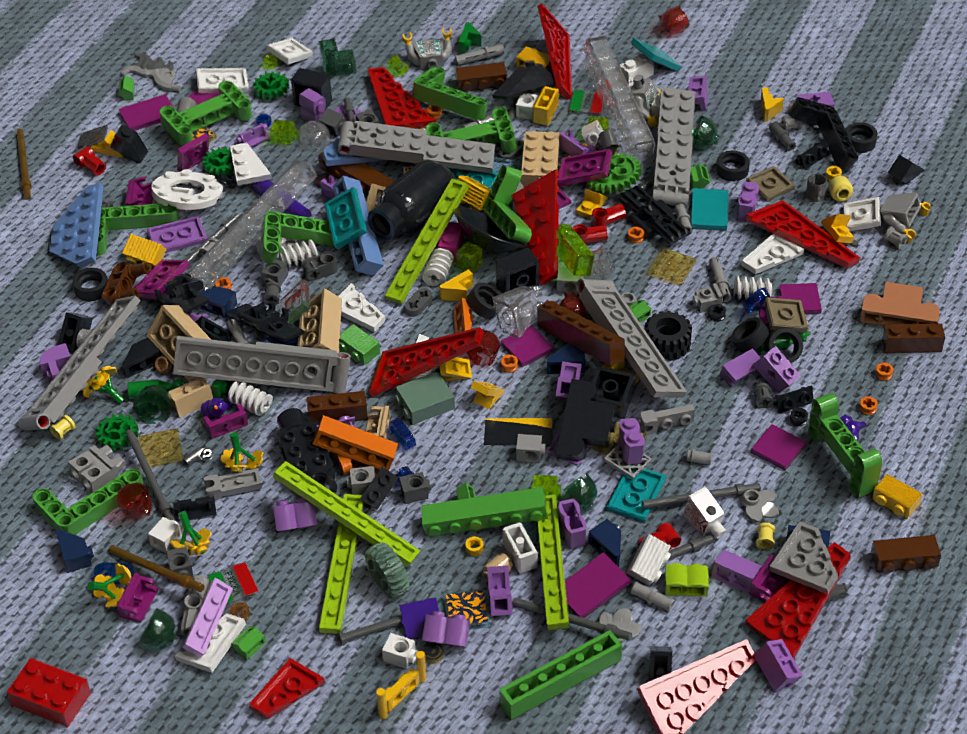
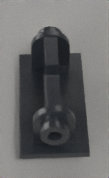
[795,139,829,170]
[773,385,814,414]
[360,467,399,510]
[173,495,216,521]

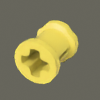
[49,415,76,440]
[756,523,775,550]

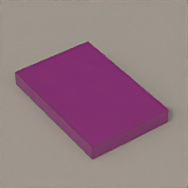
[118,94,174,131]
[557,149,612,187]
[135,259,190,300]
[565,552,631,618]

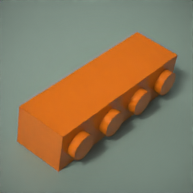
[313,415,398,471]

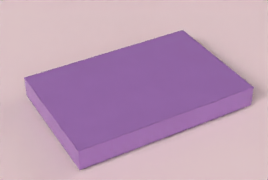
[147,216,208,253]

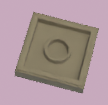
[746,166,795,202]
[764,297,808,333]

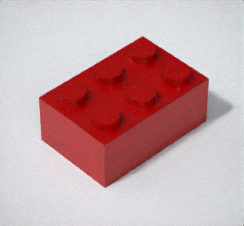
[7,658,91,728]

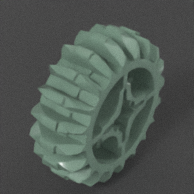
[365,542,409,598]

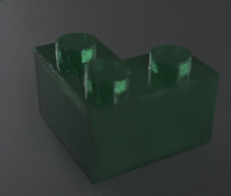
[319,38,357,77]

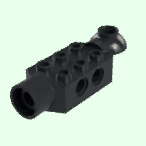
[277,408,337,494]

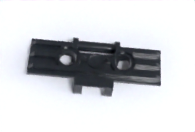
[618,185,691,245]
[155,273,210,314]
[226,301,305,343]

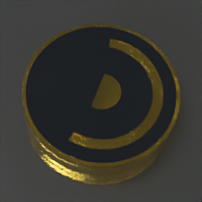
[422,642,444,664]

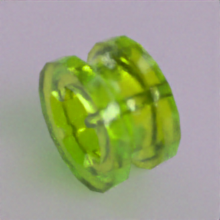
[263,55,278,69]

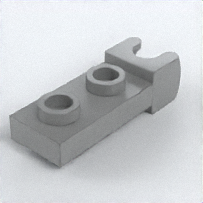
[639,404,695,435]
[204,468,262,500]

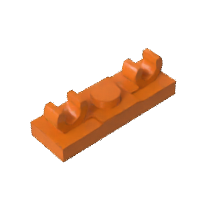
[453,298,475,333]

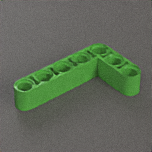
[412,67,487,120]
[484,165,532,244]
[96,204,179,256]
[260,211,344,264]
[33,469,144,535]

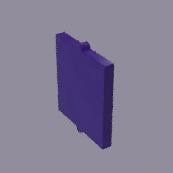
[399,597,439,639]

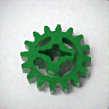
[253,71,290,100]
[203,147,235,177]
[95,413,139,451]

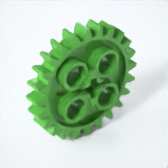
[586,152,642,194]

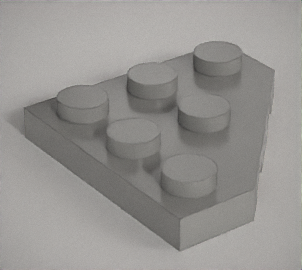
[770,521,838,594]

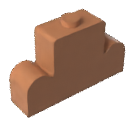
[860,282,940,326]

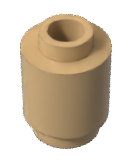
[482,553,513,582]

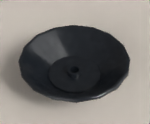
[454,207,529,254]

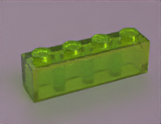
[557,224,595,276]

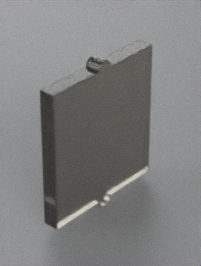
[77,125,108,149]

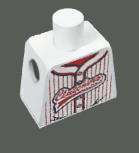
[683,487,727,539]

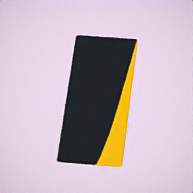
[484,418,552,445]

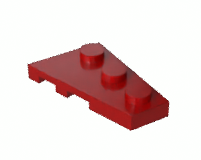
[249,658,325,719]

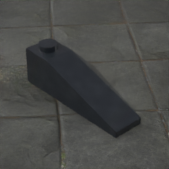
[492,61,556,100]

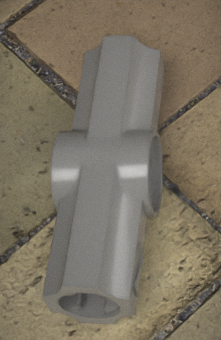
[181,575,209,637]

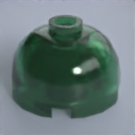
[692,115,719,151]
[133,385,173,424]
[557,474,598,512]
[138,608,177,652]

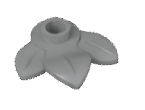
[741,489,779,522]
[599,608,642,643]

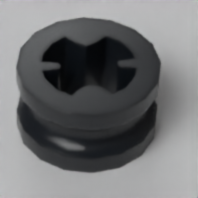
[217,172,235,188]
[709,304,726,322]
[790,407,808,426]

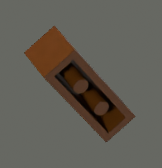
[455,62,507,92]
[882,323,945,353]
[307,391,368,425]
[871,535,941,573]

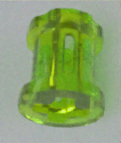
[388,55,409,76]

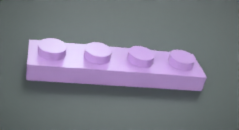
[182,578,233,658]

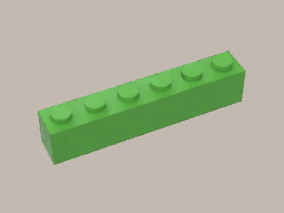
[422,487,548,536]
[499,630,622,720]

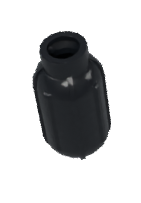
[367,160,454,240]

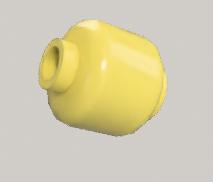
[828,176,853,202]

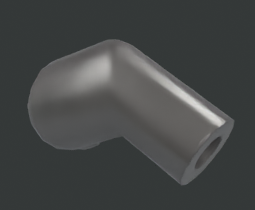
[182,448,213,467]

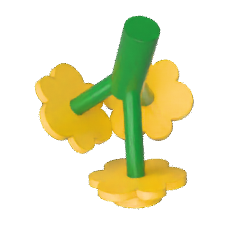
[82,366,125,405]
[220,432,263,473]
[170,511,211,556]
[87,563,131,608]

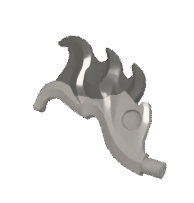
[122,53,181,92]

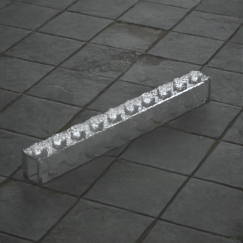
[187,160,317,291]

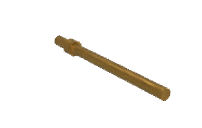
[17,129,32,199]
[108,545,205,592]

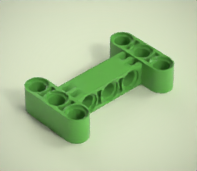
[160,81,252,146]
[425,106,517,153]
[808,393,882,498]

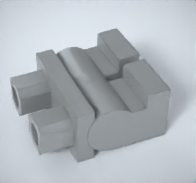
[68,445,125,493]

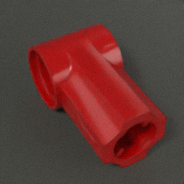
[73,146,106,176]
[591,203,626,227]
[571,224,608,248]
[637,523,682,550]

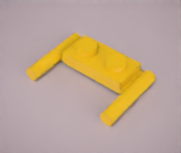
[376,651,426,719]

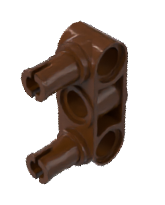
[102,262,150,307]

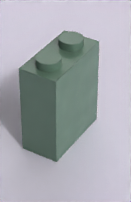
[394,371,455,425]

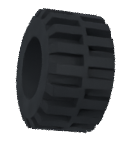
[644,311,692,361]

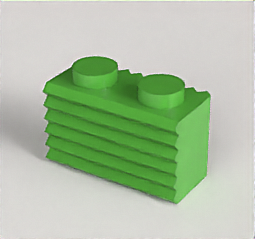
[339,324,380,365]

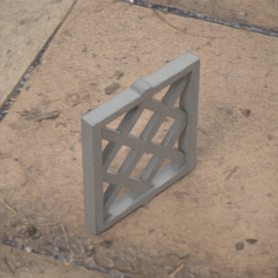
[603,445,652,479]

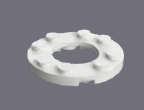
[152,169,223,210]

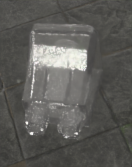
[492,285,543,339]

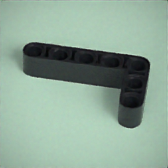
[787,97,858,172]

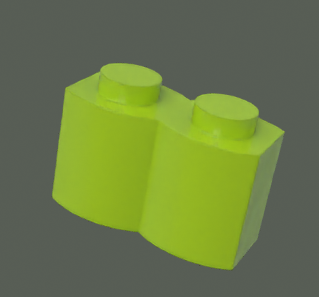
[665,563,709,596]

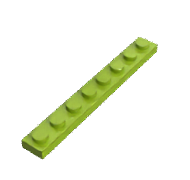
[385,179,469,304]
[273,461,420,568]
[319,494,364,634]
[538,494,570,630]

